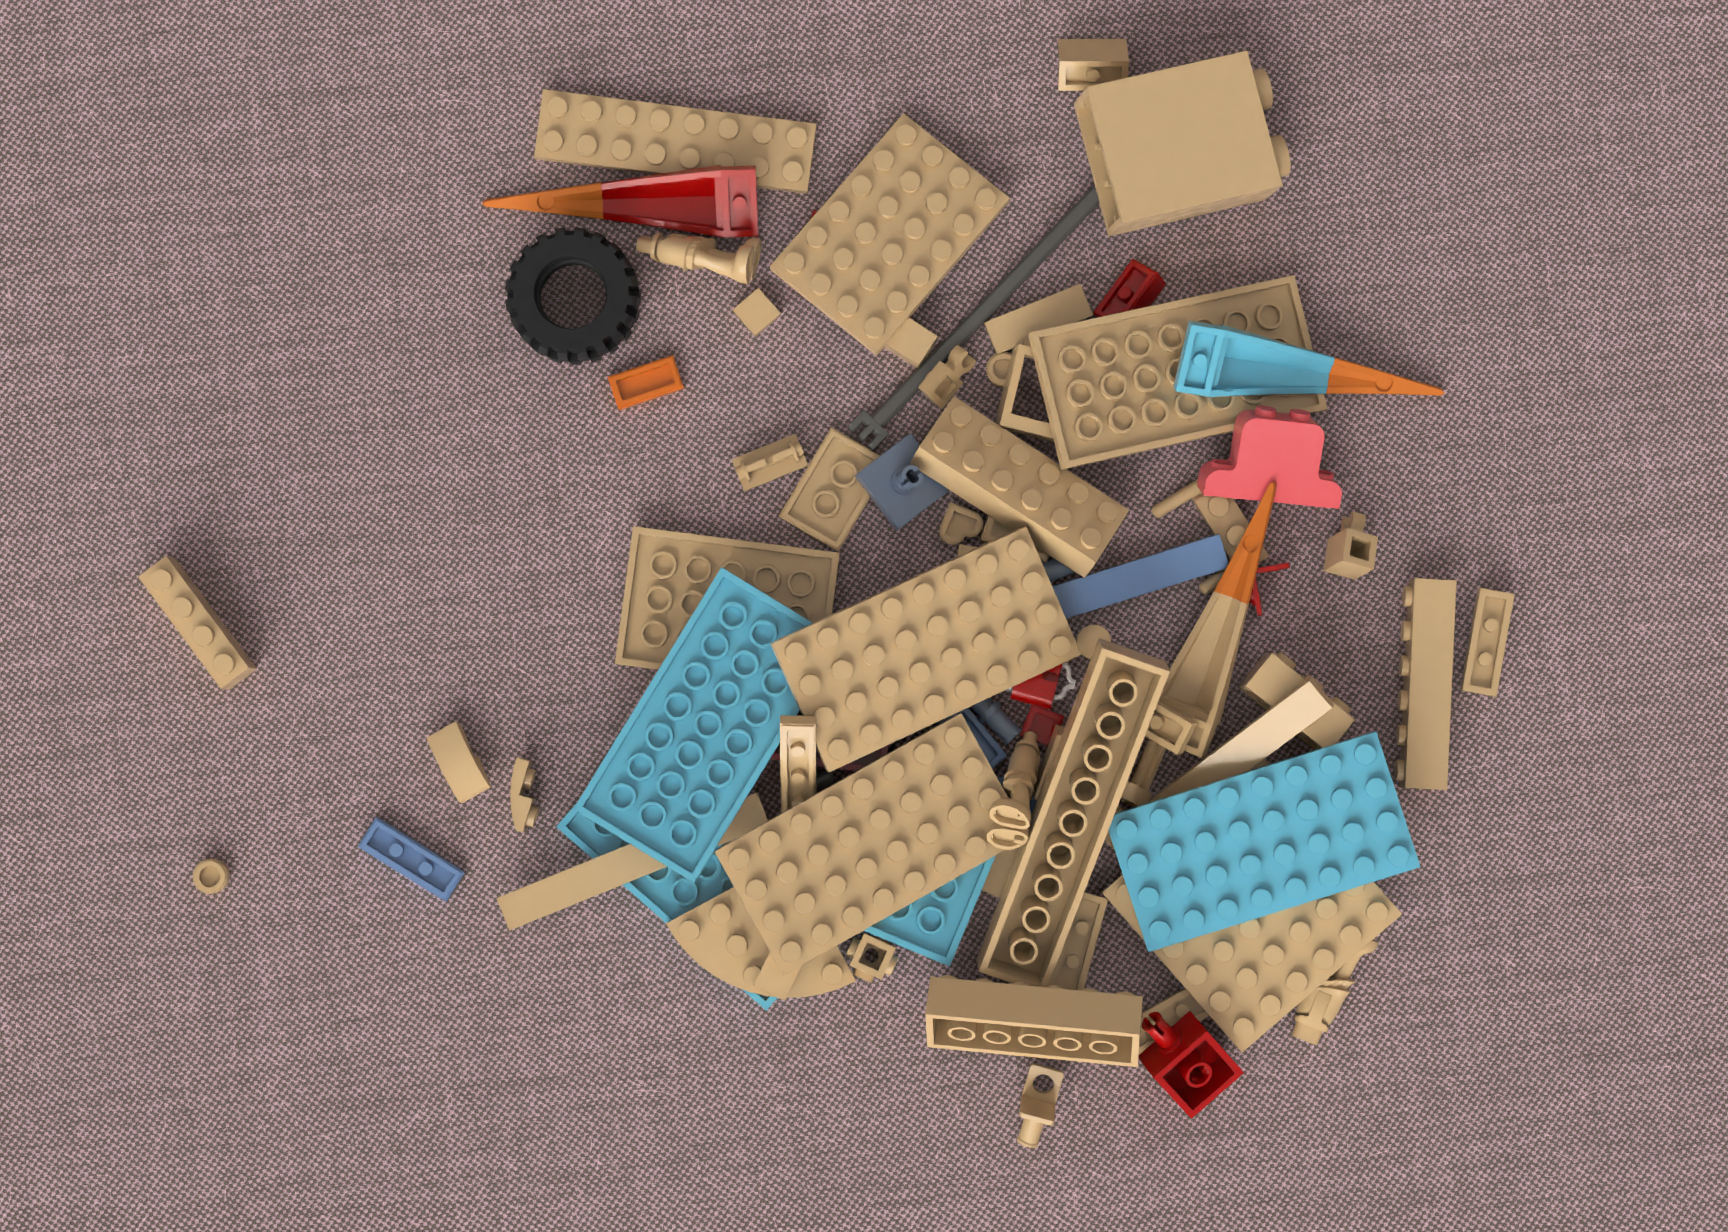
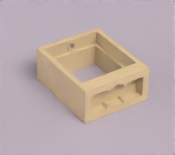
[995,340,1054,443]

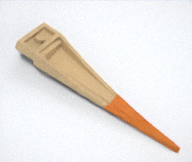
[1159,482,1277,758]

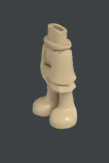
[636,233,761,284]
[987,732,1040,850]
[1291,939,1379,1045]

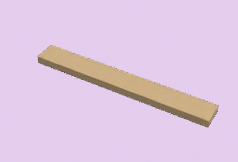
[496,792,768,931]

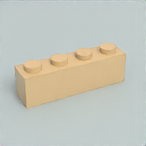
[138,556,257,690]

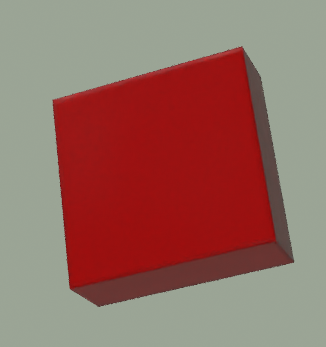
[1019,705,1065,747]

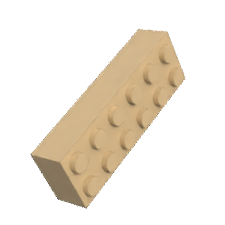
[910,396,1129,578]
[925,975,1143,1067]

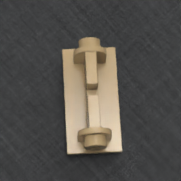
[731,434,808,492]

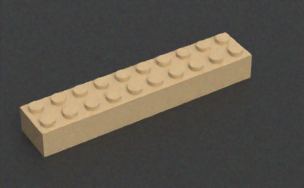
[977,638,1170,987]

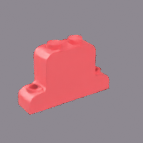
[1197,405,1342,509]

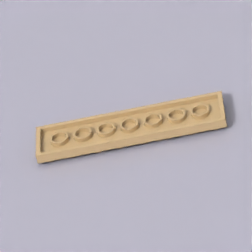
[534,89,817,194]

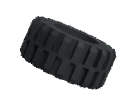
[505,227,641,365]

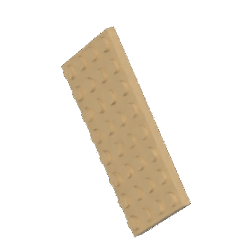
[1028,275,1328,470]
[770,526,1082,772]
[714,713,1008,976]

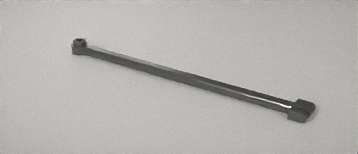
[848,184,1100,451]

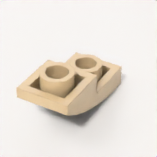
[427,721,491,803]
[510,757,539,833]

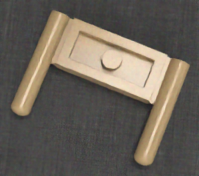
[1152,479,1269,595]

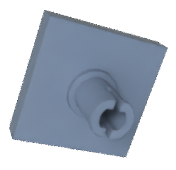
[854,433,949,531]

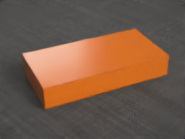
[608,355,684,411]

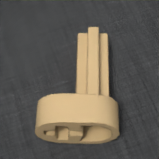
[1120,739,1166,807]

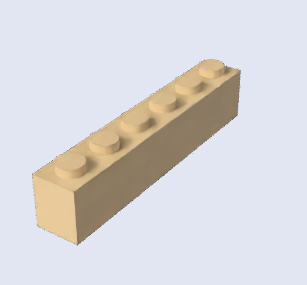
[1394,578,1457,790]

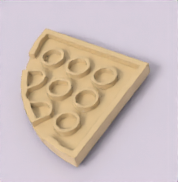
[666,887,856,998]

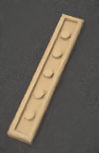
[1150,677,1334,802]

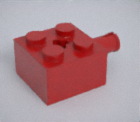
[1138,1011,1244,1119]

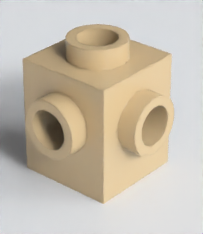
[845,933,899,983]

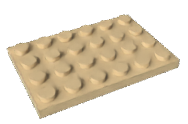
[770,113,1010,356]
[615,526,840,670]

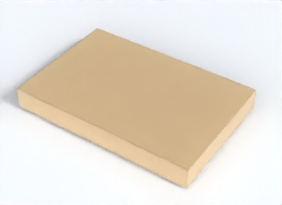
[779,427,880,552]

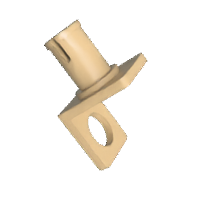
[1017,1063,1064,1148]

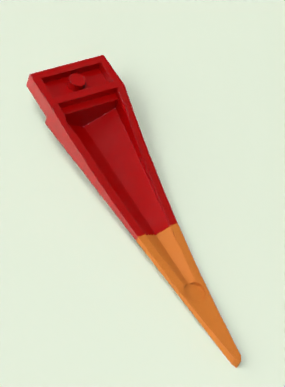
[482,165,759,238]

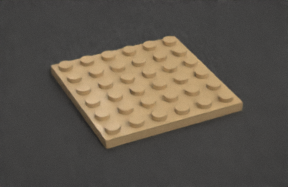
[1102,759,1402,1053]

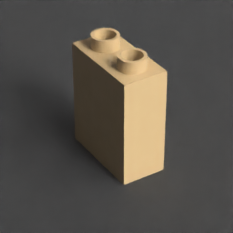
[1074,51,1291,237]

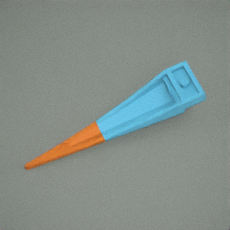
[1173,321,1445,397]

